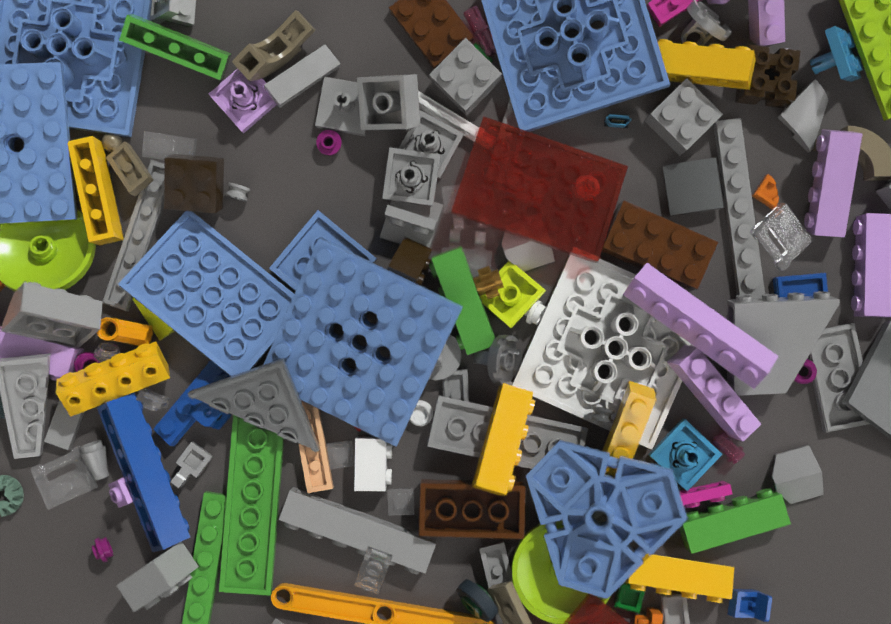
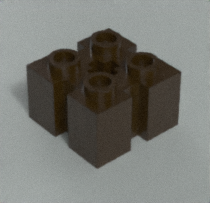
[735,45,801,108]

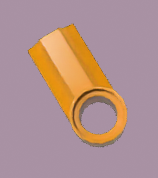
[97,318,153,346]

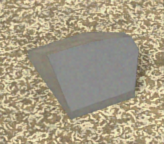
[501,214,555,272]
[772,445,824,504]

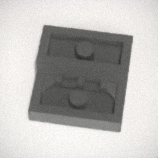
[663,158,724,216]

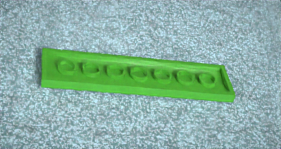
[219,415,284,596]

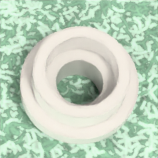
[524,300,547,325]

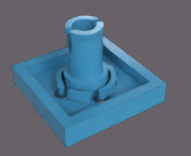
[810,26,863,82]
[648,418,722,491]

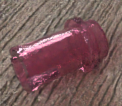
[711,431,745,464]

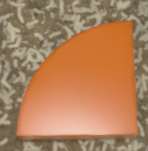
[752,174,779,210]

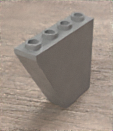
[727,291,840,396]

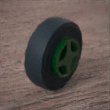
[456,579,498,622]

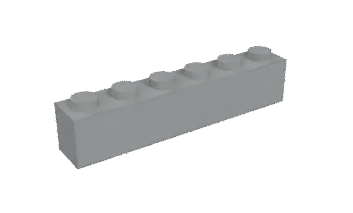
[279,487,436,574]

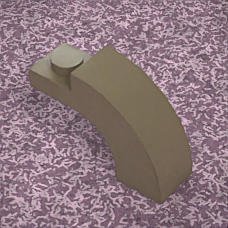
[232,10,316,81]
[813,126,891,181]

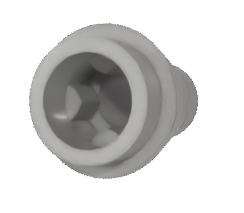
[80,440,109,480]

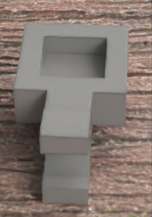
[170,441,214,488]

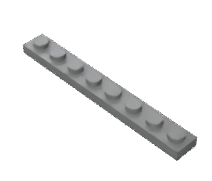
[713,118,765,299]

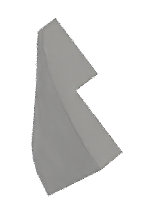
[777,79,828,153]

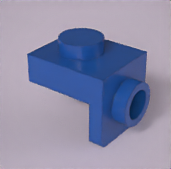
[727,589,772,622]

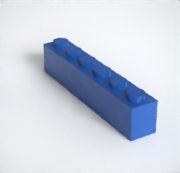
[97,393,190,552]

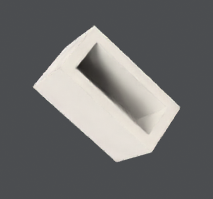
[354,437,392,491]

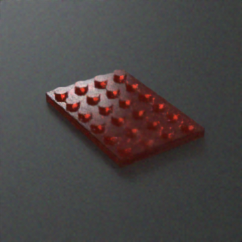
[451,116,628,263]

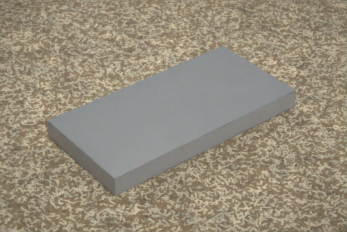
[807,323,870,433]

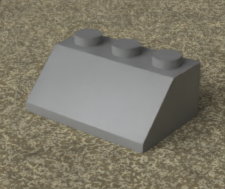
[1,282,102,348]

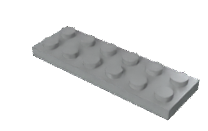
[427,395,588,469]

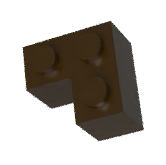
[387,237,433,286]

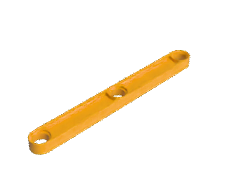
[271,583,495,624]

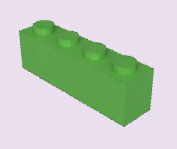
[119,14,231,80]
[429,246,495,355]
[679,489,791,554]

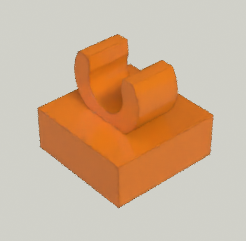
[634,607,663,624]

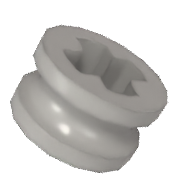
[225,182,251,202]

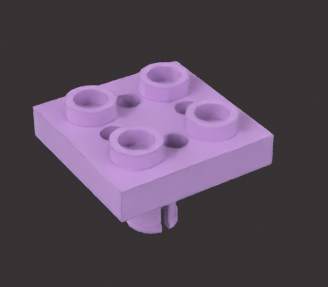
[209,68,277,134]

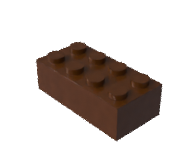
[599,200,718,291]
[419,479,525,539]

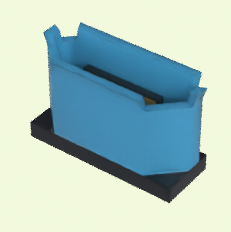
[604,114,632,129]

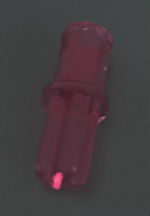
[463,6,497,57]

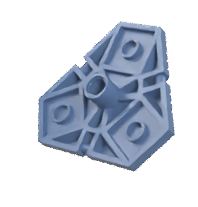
[526,440,687,599]

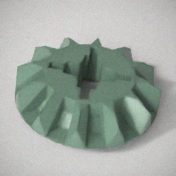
[0,475,24,517]

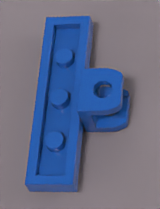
[153,361,232,446]

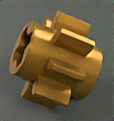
[473,266,504,299]

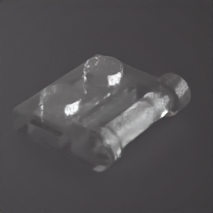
[750,202,813,271]
[31,446,98,510]

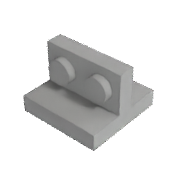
[149,0,196,27]
[380,201,443,248]

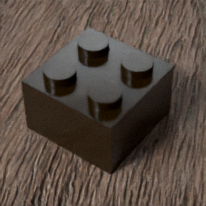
[164,154,224,213]

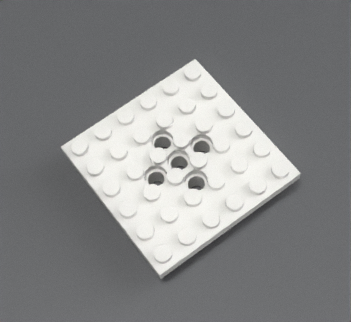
[512,247,714,450]

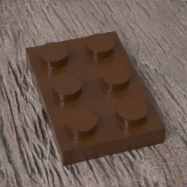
[389,0,474,69]

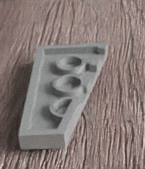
[0,353,51,459]

